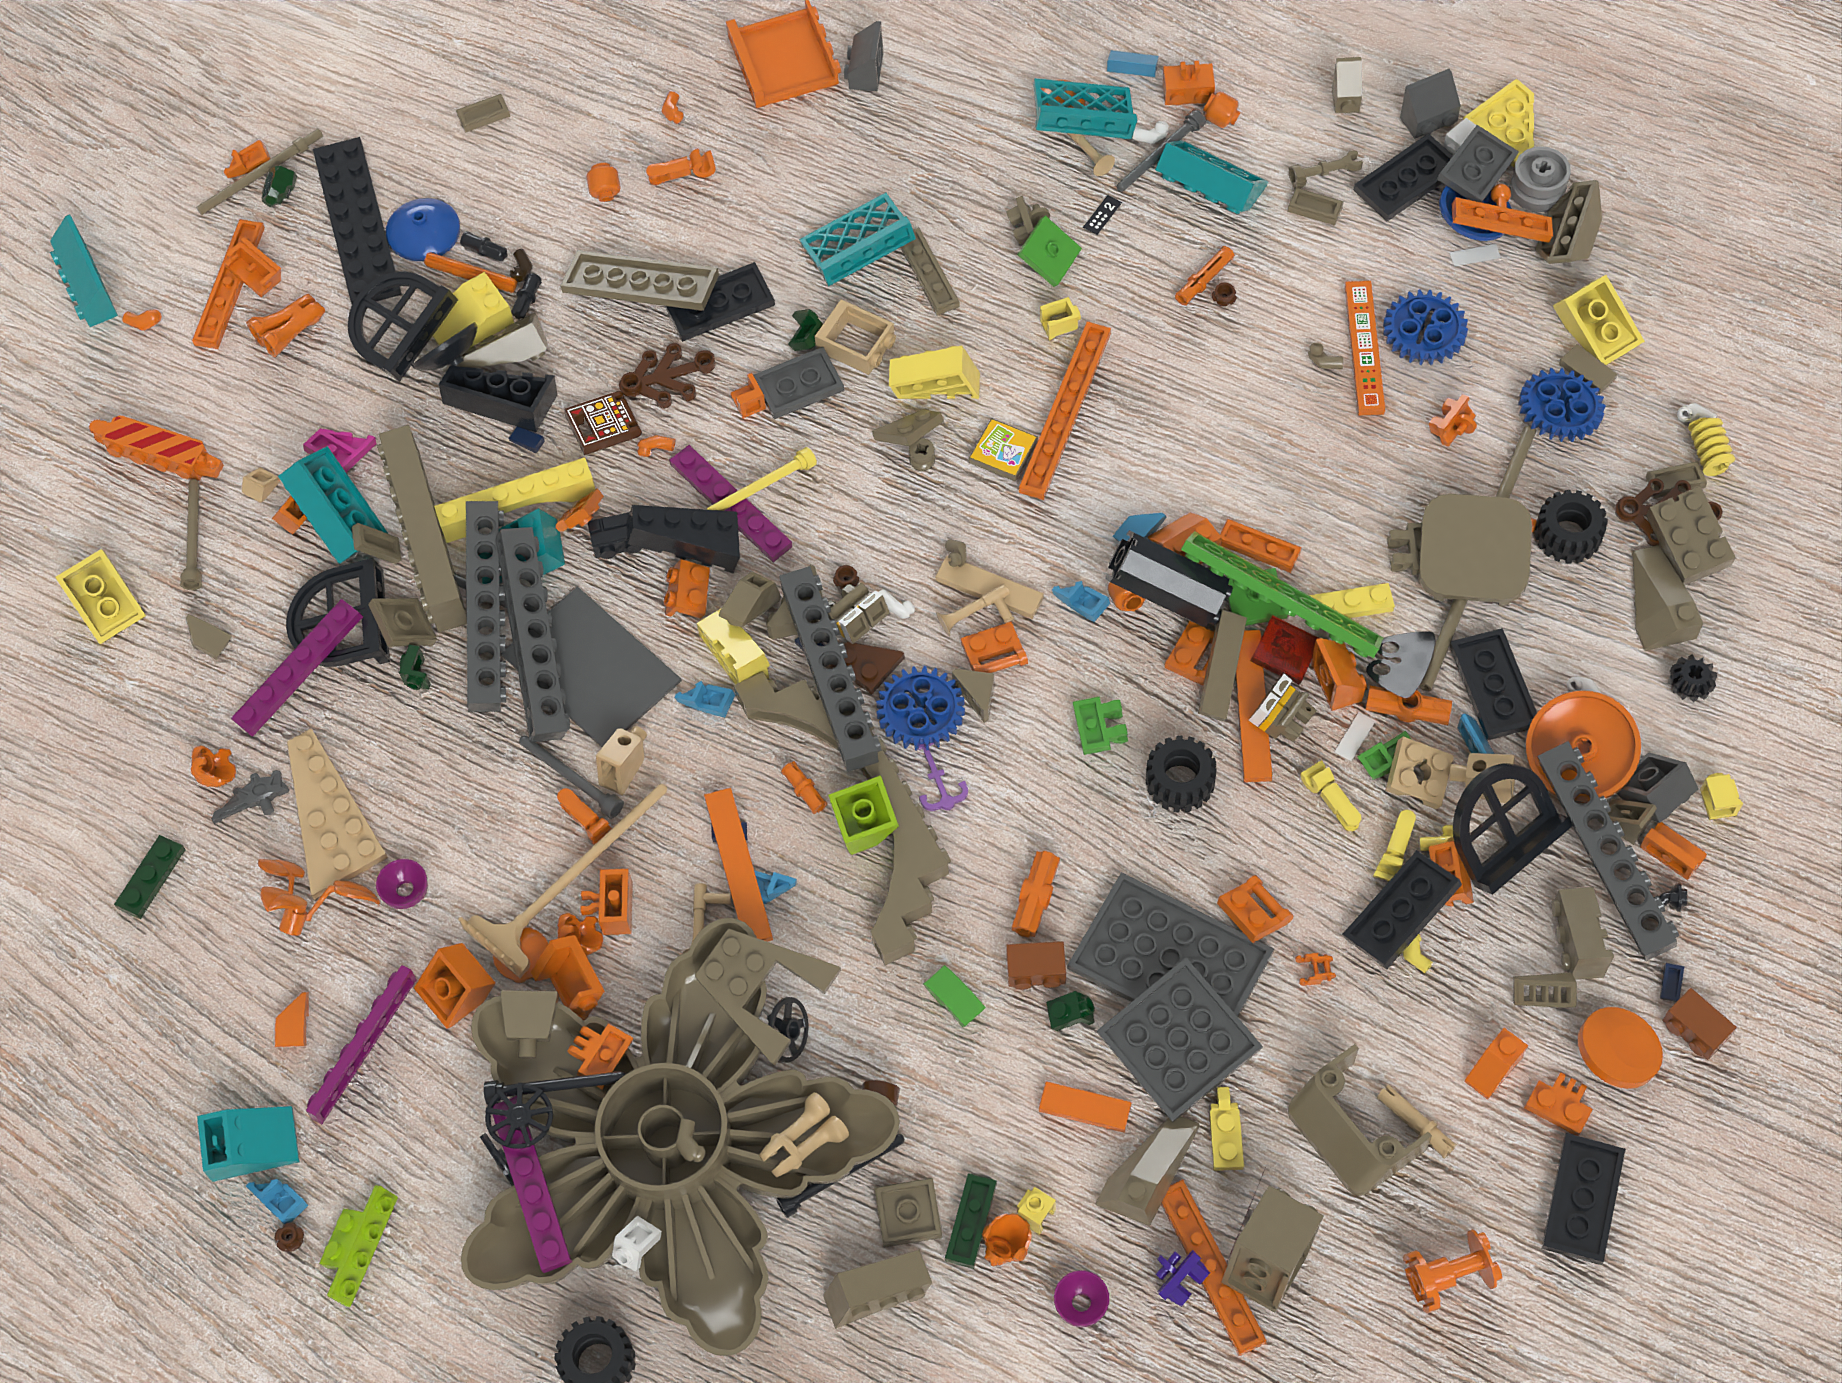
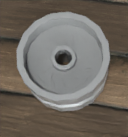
[1510,147,1571,212]

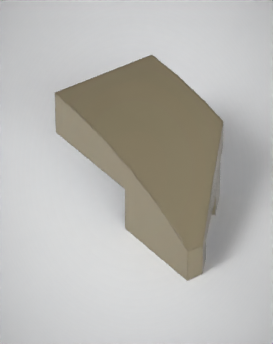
[186,614,232,660]

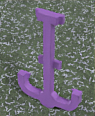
[918,742,968,811]

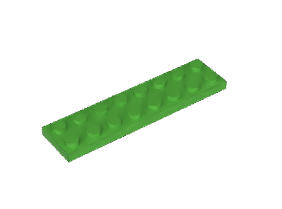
[1181,531,1384,658]

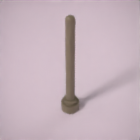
[180,479,202,590]

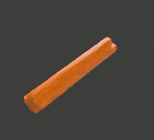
[424,252,517,293]

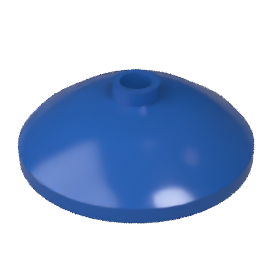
[1439,186,1512,241]
[386,198,460,261]

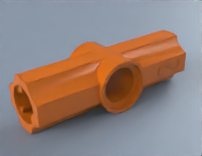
[1365,685,1452,726]
[1012,851,1060,938]

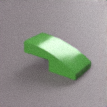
[1357,731,1411,780]
[923,965,986,1027]

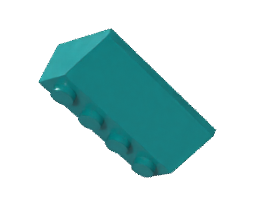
[1155,140,1269,214]
[50,214,118,327]
[278,446,388,564]

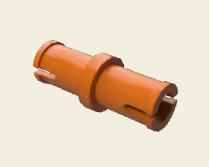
[781,761,828,814]

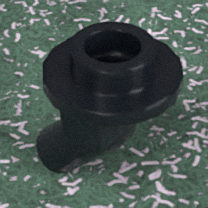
[1659,883,1687,912]

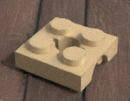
[1385,736,1454,809]

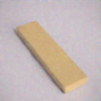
[935,555,1044,619]

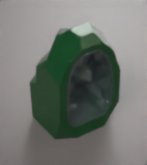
[262,166,297,207]

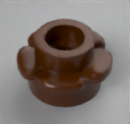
[1212,282,1237,307]
[833,565,859,590]
[274,1223,304,1252]

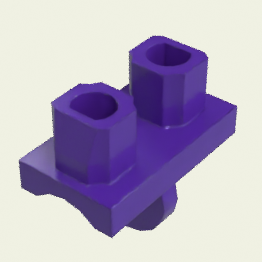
[1156,1250,1210,1307]

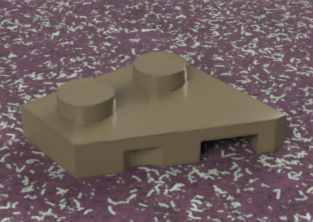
[872,409,944,446]

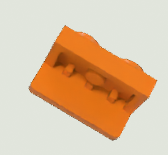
[664,559,710,619]

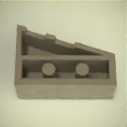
[1551,887,1614,980]
[823,1250,932,1329]

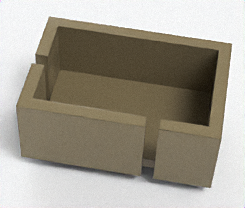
[1646,486,1736,586]

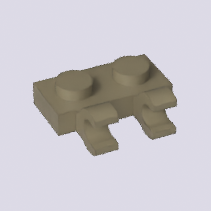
[1387,523,1422,575]

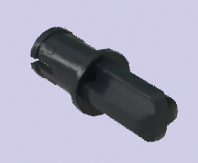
[460,231,508,262]
[511,273,542,320]

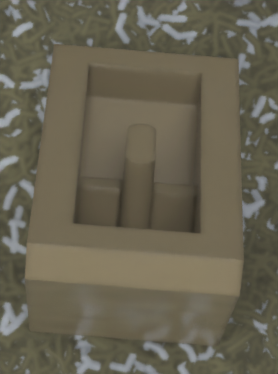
[952,669,995,723]
[1597,799,1657,845]

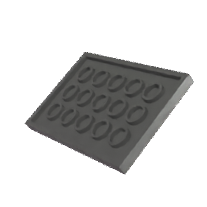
[1067,872,1274,1017]

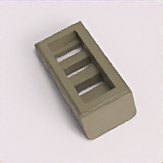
[1513,972,1577,1008]

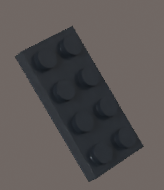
[1353,133,1453,221]
[665,262,775,342]
[1449,628,1537,741]
[1342,850,1462,969]
[1541,1133,1626,1265]

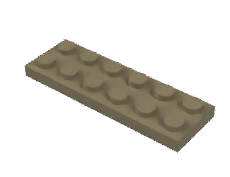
[560,250,719,311]

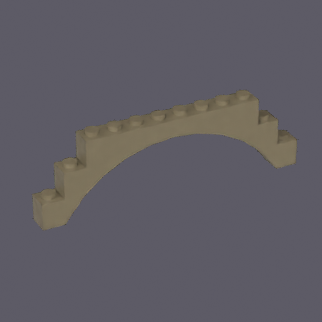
[734,672,951,966]

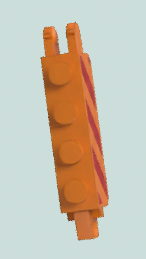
[89,415,224,481]

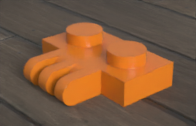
[556,488,604,532]
[567,1023,634,1090]
[1524,1072,1593,1136]

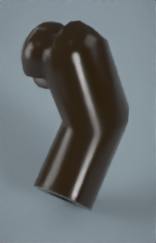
[510,249,533,282]

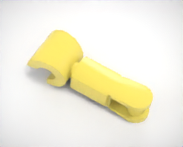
[1300,760,1361,832]
[1373,810,1416,882]

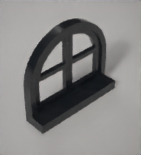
[348,271,458,382]
[286,558,390,667]
[1453,763,1573,895]

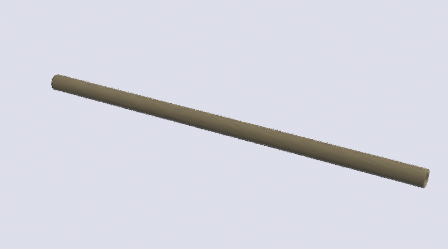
[1419,425,1537,691]

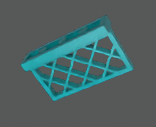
[1033,78,1137,139]
[799,192,916,286]

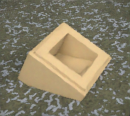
[242,467,280,503]

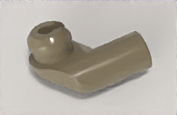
[1308,343,1343,369]
[945,539,967,567]
[676,1119,705,1162]

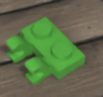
[1073,696,1128,755]

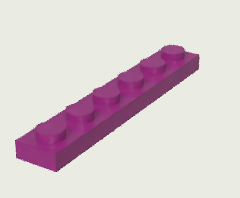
[669,445,793,563]
[231,599,363,737]
[306,965,417,1125]
[493,1096,572,1273]

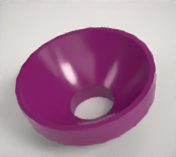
[376,859,428,909]
[1054,1271,1109,1327]

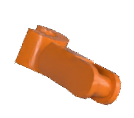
[646,148,716,185]
[557,788,612,846]

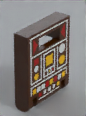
[565,391,642,455]

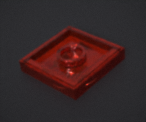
[1250,615,1320,685]

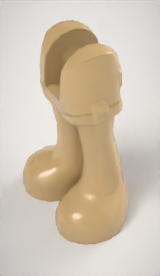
[759,1092,849,1177]

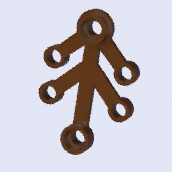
[619,343,716,409]
[1615,478,1723,546]

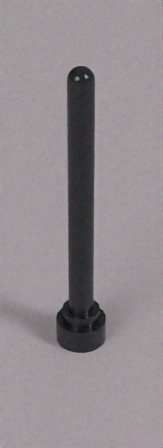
[484,1071,626,1105]
[775,1134,905,1218]

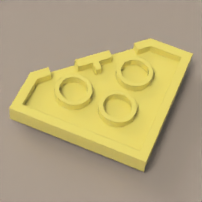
[1463,79,1534,167]

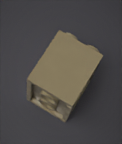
[1221,1185,1324,1313]

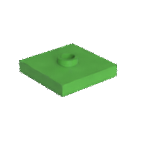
[1017,215,1082,287]
[1226,568,1288,626]

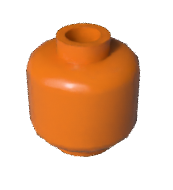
[1202,91,1241,128]
[586,163,621,202]
[1107,582,1145,612]

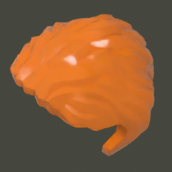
[191,745,236,787]
[557,913,603,956]
[982,1213,1032,1267]

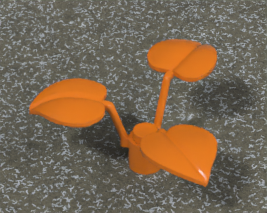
[258,859,380,936]

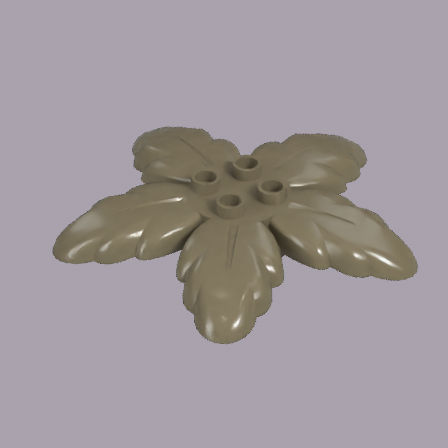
[461,918,900,1356]

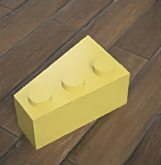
[889,346,980,399]

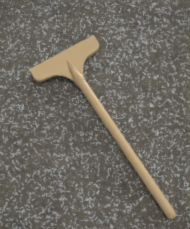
[458,784,667,978]

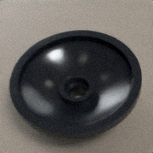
[411,322,478,371]

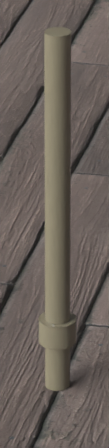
[196,128,323,215]

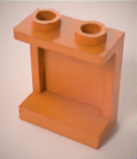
[531,935,605,1021]

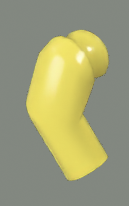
[1420,825,1454,851]
[1403,934,1433,973]

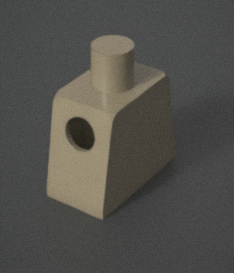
[501,990,559,1059]

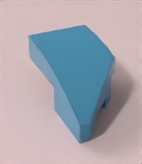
[1113,513,1167,542]
[1052,581,1110,622]
[674,681,735,718]
[754,870,797,904]
[246,1179,308,1224]

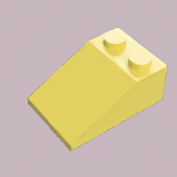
[433,272,514,347]
[1552,275,1645,365]
[55,549,146,644]

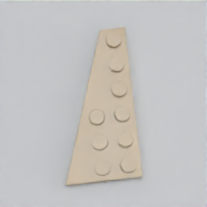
[287,728,388,900]

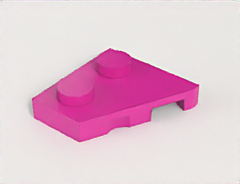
[303,428,377,472]

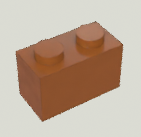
[1006,941,1066,990]
[1662,988,1737,1060]

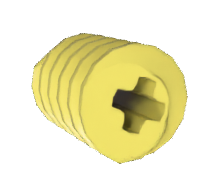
[1688,418,1735,476]

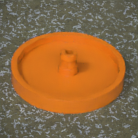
[1578,1007,1663,1089]

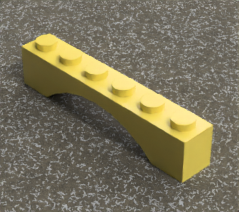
[434,457,595,543]

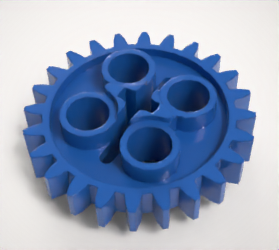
[1383,290,1468,366]
[1518,368,1606,442]
[876,666,965,751]

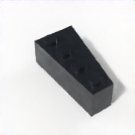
[439,366,557,432]
[627,505,740,573]

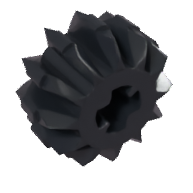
[1668,654,1717,703]

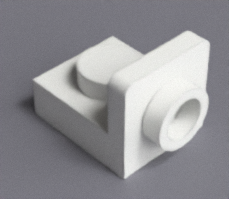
[612,1216,662,1271]

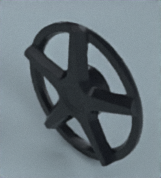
[766,997,809,1063]

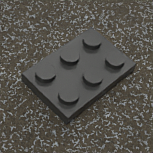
[1437,125,1519,203]
[753,347,845,419]

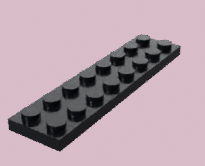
[313,137,402,304]

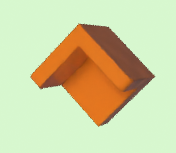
[731,372,766,418]

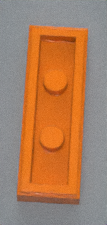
[1220,519,1302,573]
[1039,1081,1132,1133]

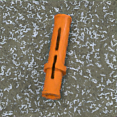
[1175,246,1235,306]

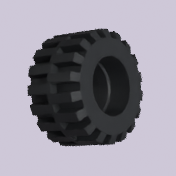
[1535,490,1608,564]
[1145,735,1217,813]
[554,1316,636,1383]

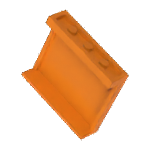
[726,0,841,108]

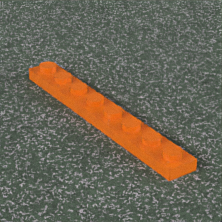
[1019,321,1111,500]

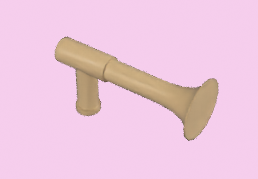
[1067,133,1115,176]
[936,584,1015,637]
[682,883,731,954]

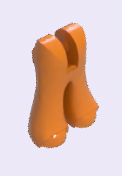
[246,294,325,358]

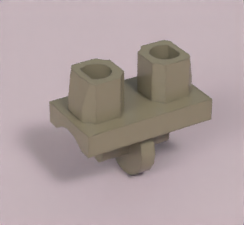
[1006,196,1050,245]

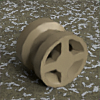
[909,438,935,471]

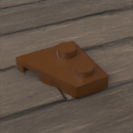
[830,642,905,695]

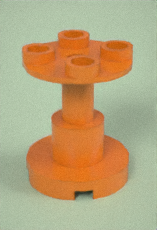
[1403,1229,1502,1313]

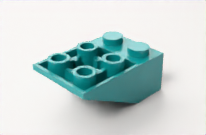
[479,508,565,584]
[197,1106,300,1182]

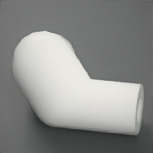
[1133,121,1169,144]
[1677,403,1718,423]
[879,589,915,619]
[1567,677,1602,694]

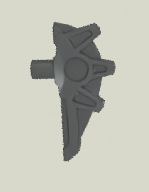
[212,770,289,824]

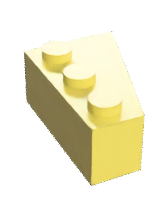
[696,608,770,685]

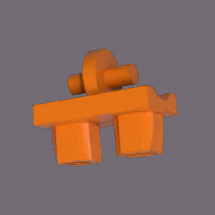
[1429,394,1477,447]

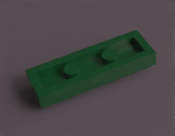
[114,835,186,920]
[945,1173,997,1269]

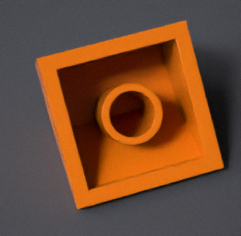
[1147,512,1222,564]
[1311,638,1367,711]
[414,943,496,1029]

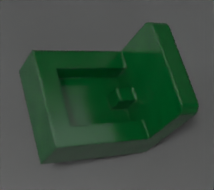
[788,309,823,351]
[399,644,431,690]
[1046,991,1095,1031]

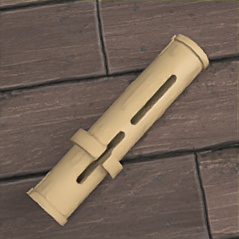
[1377,1084,1457,1159]

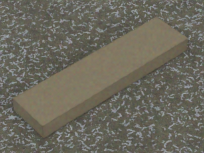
[900,227,960,316]
[1198,610,1247,722]

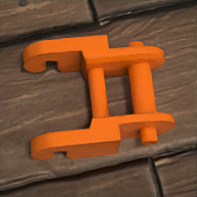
[1295,953,1336,986]

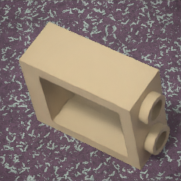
[815,299,896,375]

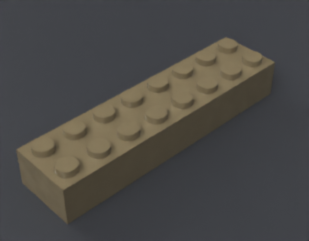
[377,425,467,633]

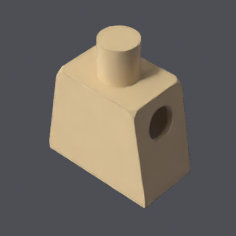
[596,726,647,796]
[1449,753,1515,803]

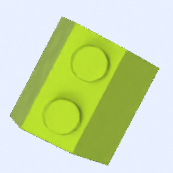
[828,775,899,855]

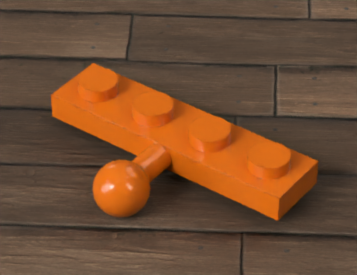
[1452,184,1553,243]

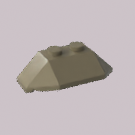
[1535,180,1602,264]

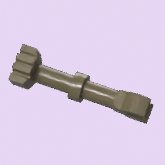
[1289,150,1363,189]

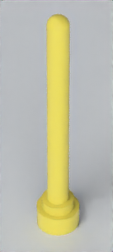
[707,447,817,511]

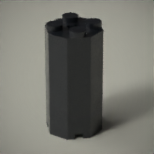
[1106,530,1233,627]

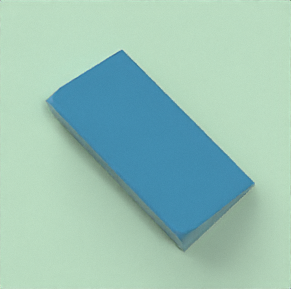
[1107,50,1159,77]
[1457,714,1495,754]

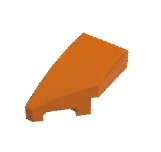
[224,140,271,178]
[275,992,309,1047]

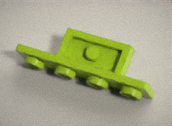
[319,1185,398,1307]

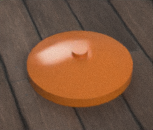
[1526,691,1641,803]

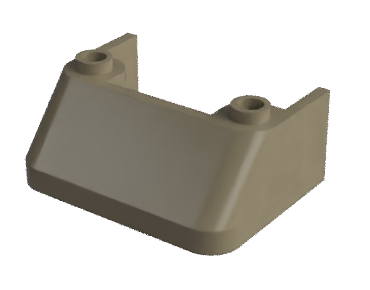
[1288,1044,1432,1196]

